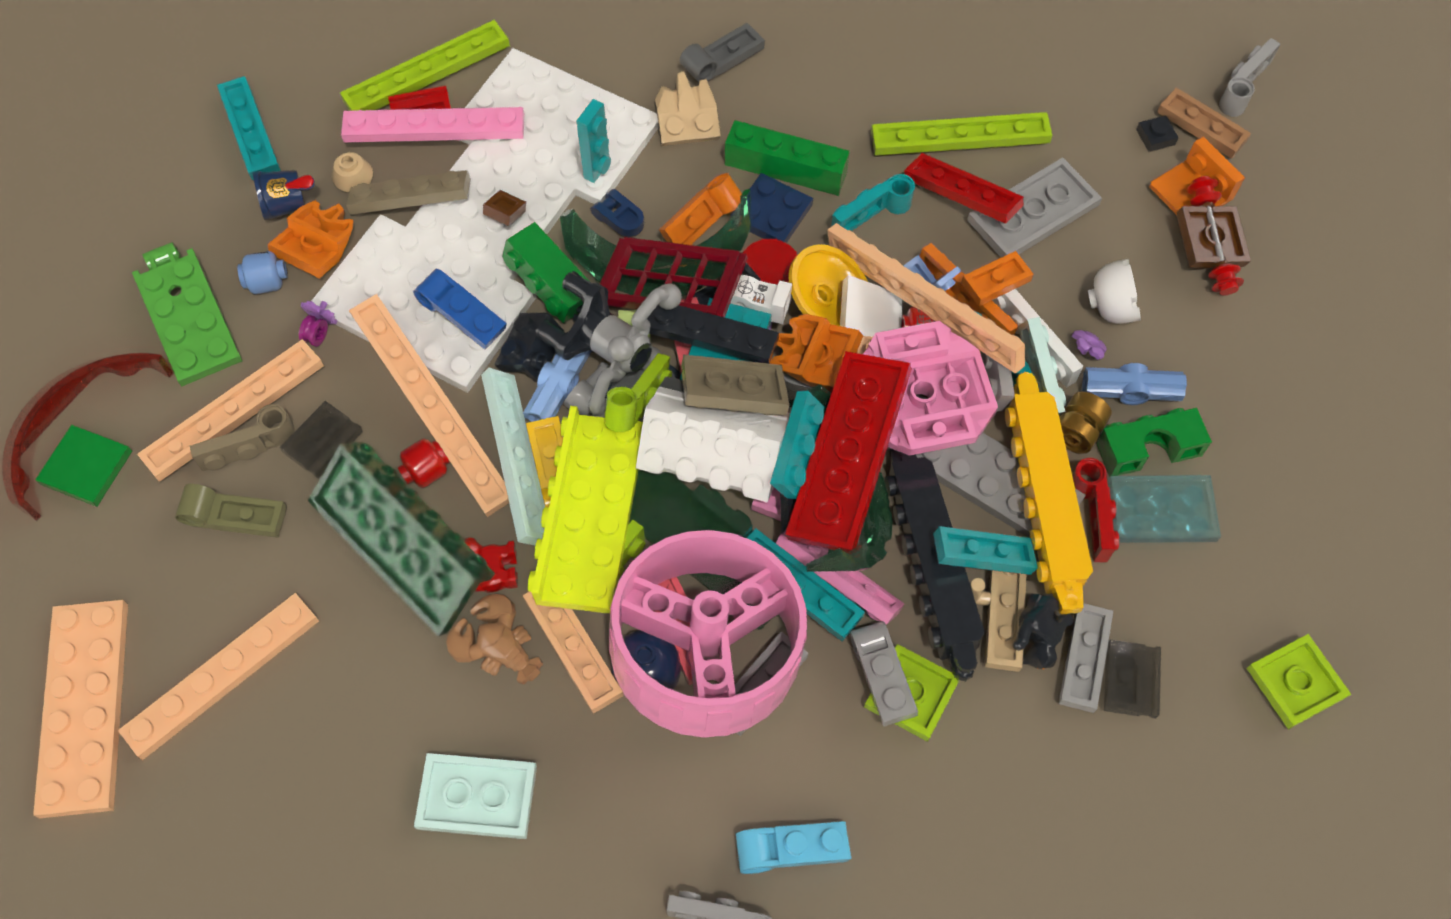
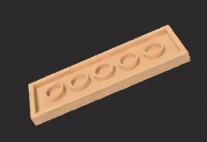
[33,600,128,819]

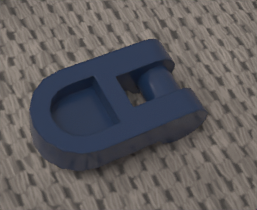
[590,189,644,237]

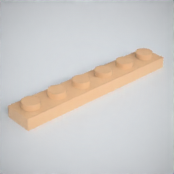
[137,339,324,482]
[118,593,319,760]

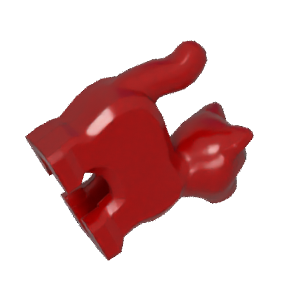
[453,538,518,593]

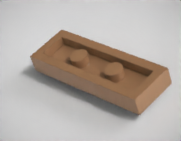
[1157,87,1251,159]

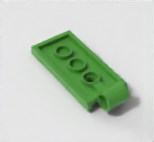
[132,242,243,387]

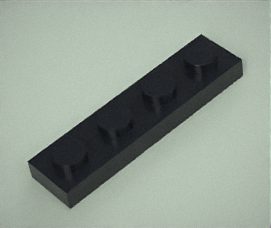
[647,304,779,364]

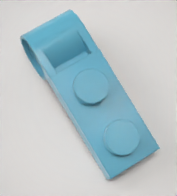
[735,821,851,874]

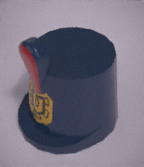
[253,170,315,220]

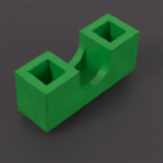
[1096,408,1212,477]

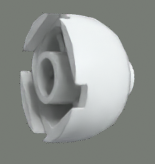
[1088,259,1141,324]

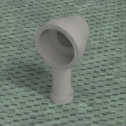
[564,362,610,416]

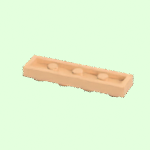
[523,592,624,714]

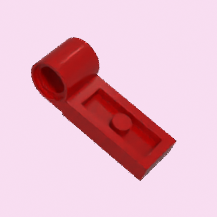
[1072,458,1119,563]

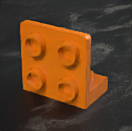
[1149,136,1245,215]

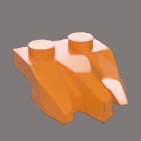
[268,200,353,279]
[770,314,863,392]

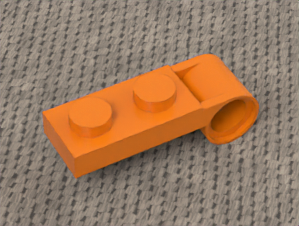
[659,173,745,245]

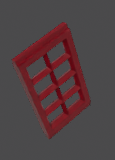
[600,237,748,317]

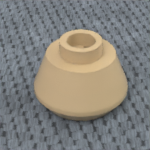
[331,152,373,192]

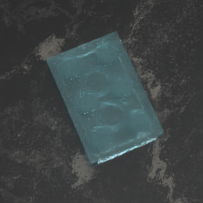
[1108,475,1221,543]

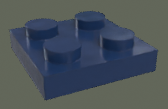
[730,173,813,243]

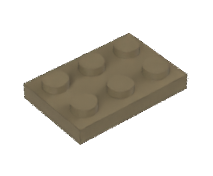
[681,354,789,416]

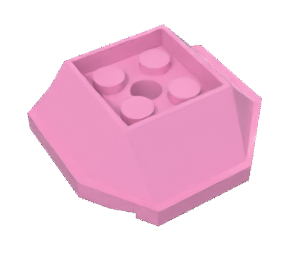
[864,321,998,456]

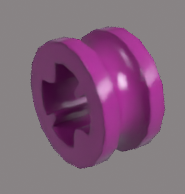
[299,315,328,347]

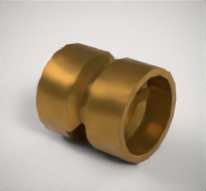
[1059,391,1112,454]

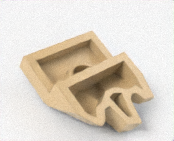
[655,71,721,146]

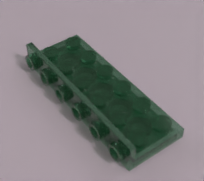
[308,442,495,636]

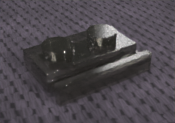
[279,401,363,479]
[1104,640,1161,719]

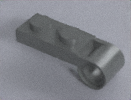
[680,23,765,82]

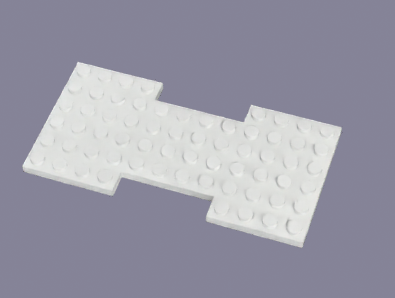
[311,48,659,393]

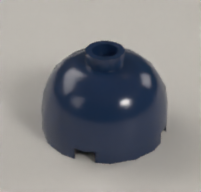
[611,630,682,694]

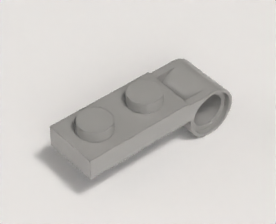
[1219,38,1281,117]
[849,621,918,727]
[667,891,772,919]

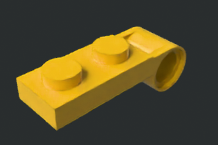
[526,416,564,507]

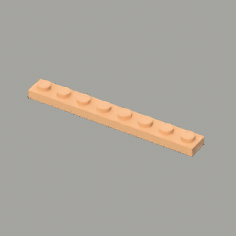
[827,223,1025,374]
[349,294,509,517]

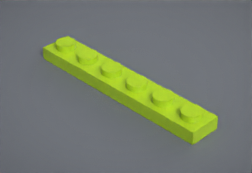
[340,19,510,111]
[871,112,1053,156]

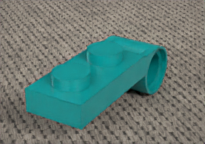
[831,174,915,231]

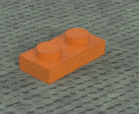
[961,251,1034,306]

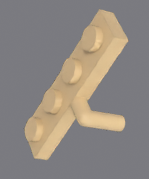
[970,533,1028,672]

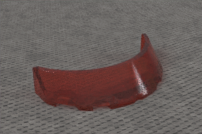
[2,353,173,521]

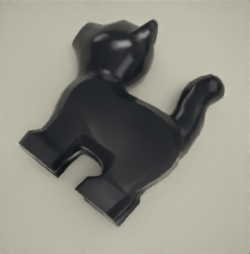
[1012,594,1074,670]

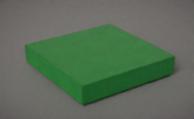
[35,425,132,507]

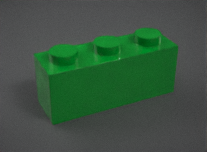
[502,222,589,324]

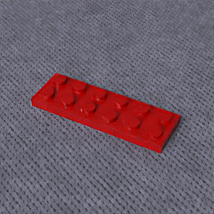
[785,351,912,555]

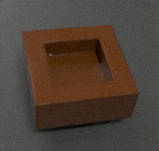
[483,190,526,226]

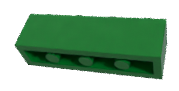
[725,120,850,196]

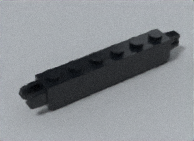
[885,448,985,682]

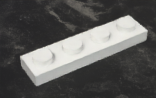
[992,289,1083,388]

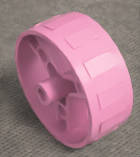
[609,530,807,738]

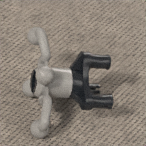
[535,271,682,418]

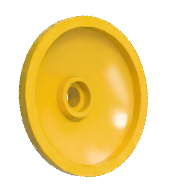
[789,245,868,326]

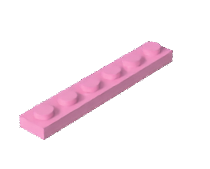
[341,107,524,143]

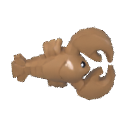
[446,594,543,685]

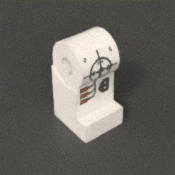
[731,275,792,324]

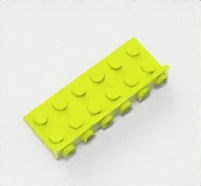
[528,406,643,614]

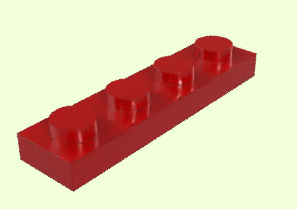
[904,153,1024,224]

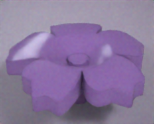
[300,301,338,324]
[1071,330,1107,360]

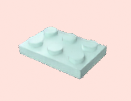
[414,753,537,839]

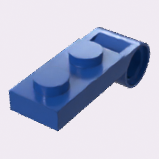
[413,269,507,350]

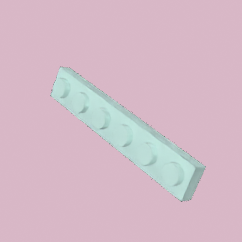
[481,368,545,546]

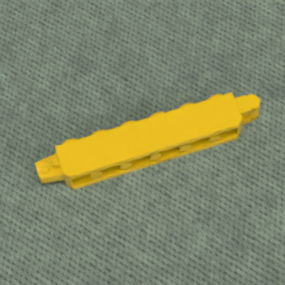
[1005,372,1093,614]

